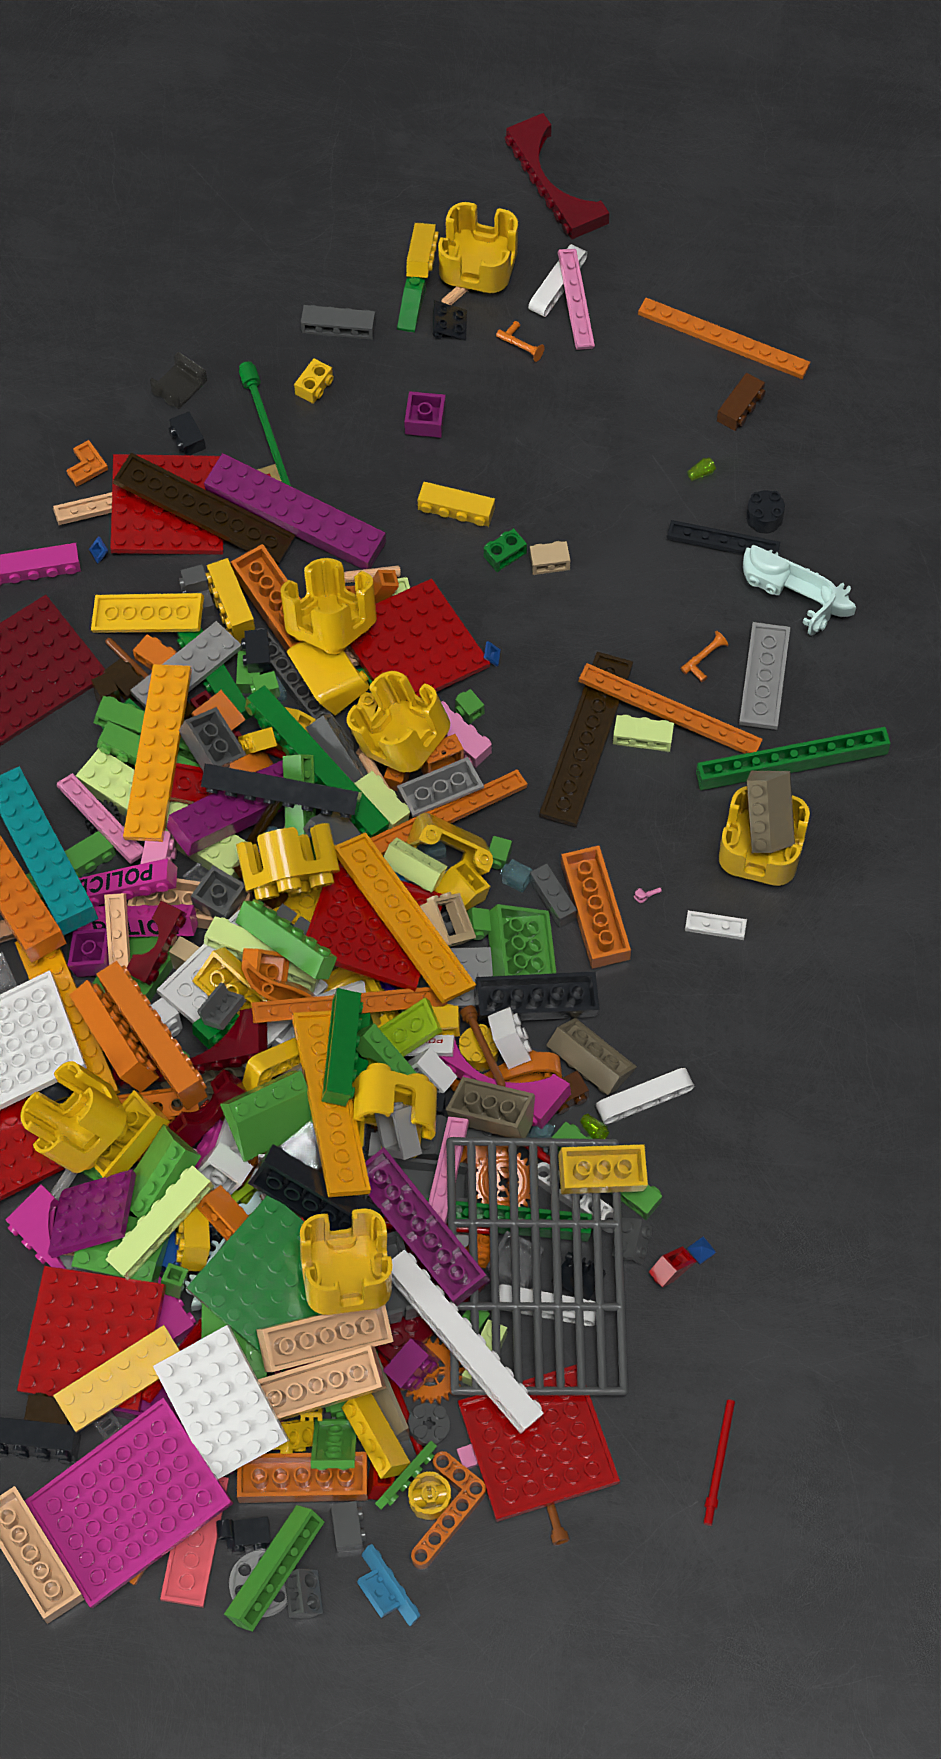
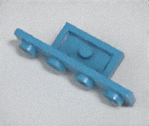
[357,1544,420,1626]

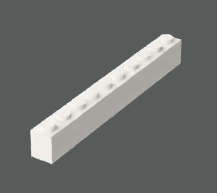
[392,1250,544,1434]

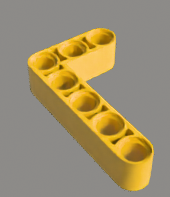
[242,1037,301,1091]

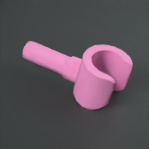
[634,888,662,903]

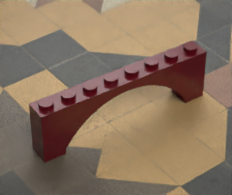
[505,113,609,240]
[113,1008,268,1089]

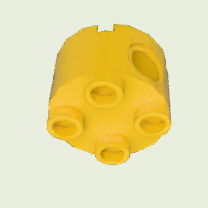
[459,1024,499,1072]
[408,1472,451,1520]

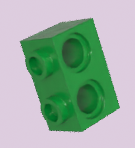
[484,528,527,572]

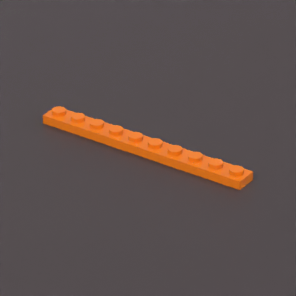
[638,298,810,380]
[578,663,762,754]
[370,769,527,855]
[252,987,447,1023]

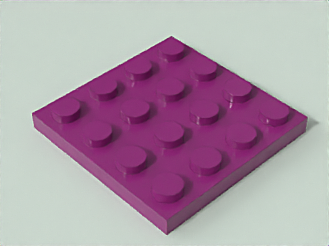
[48,1169,136,1258]

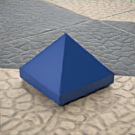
[89,537,108,563]
[484,641,501,667]
[687,1236,716,1265]

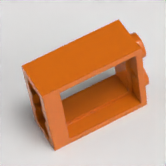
[421,734,464,775]

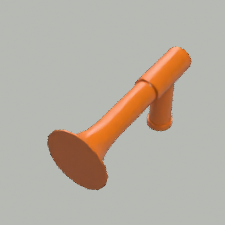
[496,321,544,362]
[680,631,729,683]

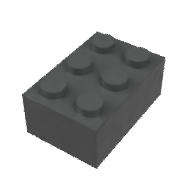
[179,707,246,771]

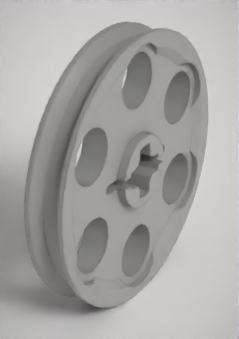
[229,1550,288,1617]

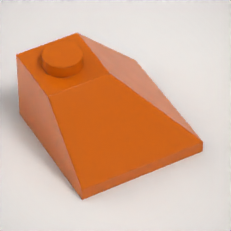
[241,948,289,989]

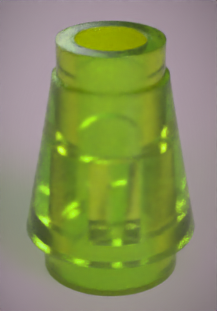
[687,457,716,481]
[580,1114,609,1139]

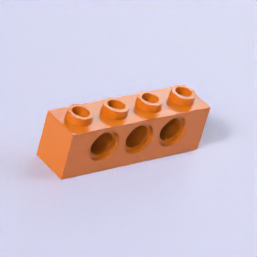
[117,1088,199,1120]

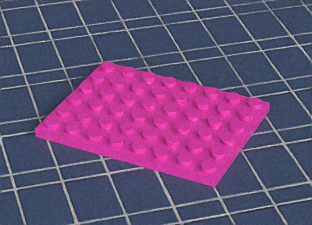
[25,1397,233,1608]

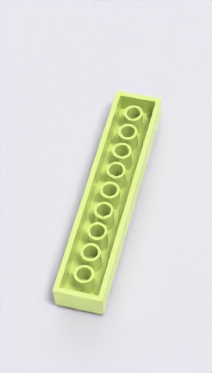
[76,748,246,879]

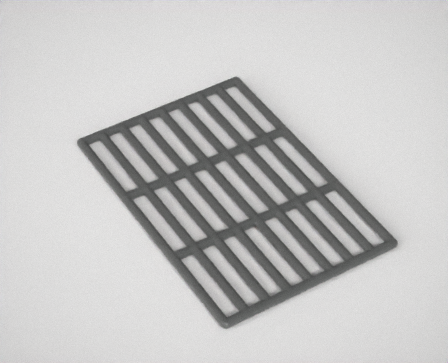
[446,1137,628,1395]

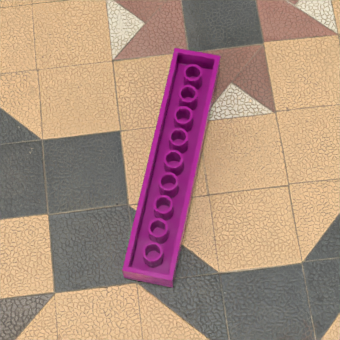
[204,453,386,569]

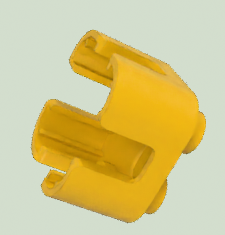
[438,202,518,293]
[281,558,377,654]
[347,671,450,772]
[719,786,810,886]
[236,823,340,901]
[21,1061,128,1173]
[352,1063,437,1158]
[300,1209,393,1315]

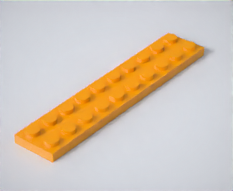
[123,664,192,842]
[335,832,476,1004]
[15,941,120,1095]
[292,1011,371,1197]

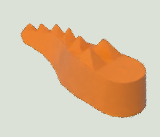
[242,959,317,1001]
[450,1050,562,1091]

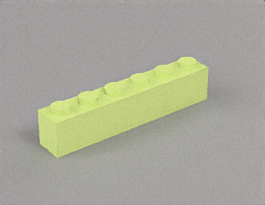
[204,916,320,992]
[106,1165,214,1280]

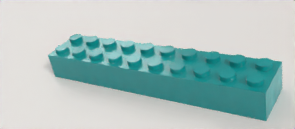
[0,766,98,936]

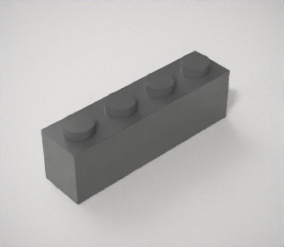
[301,305,376,340]
[306,714,368,783]

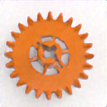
[476,1148,530,1207]
[400,1337,465,1404]

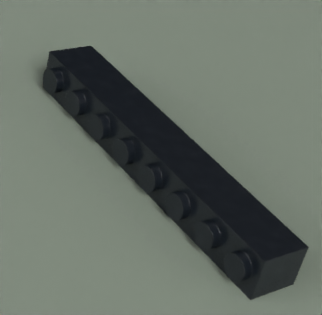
[201,763,362,819]

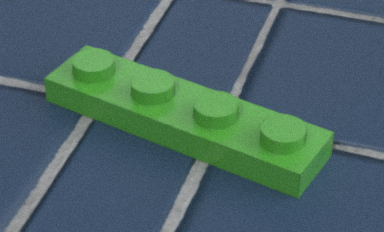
[375,1441,437,1509]

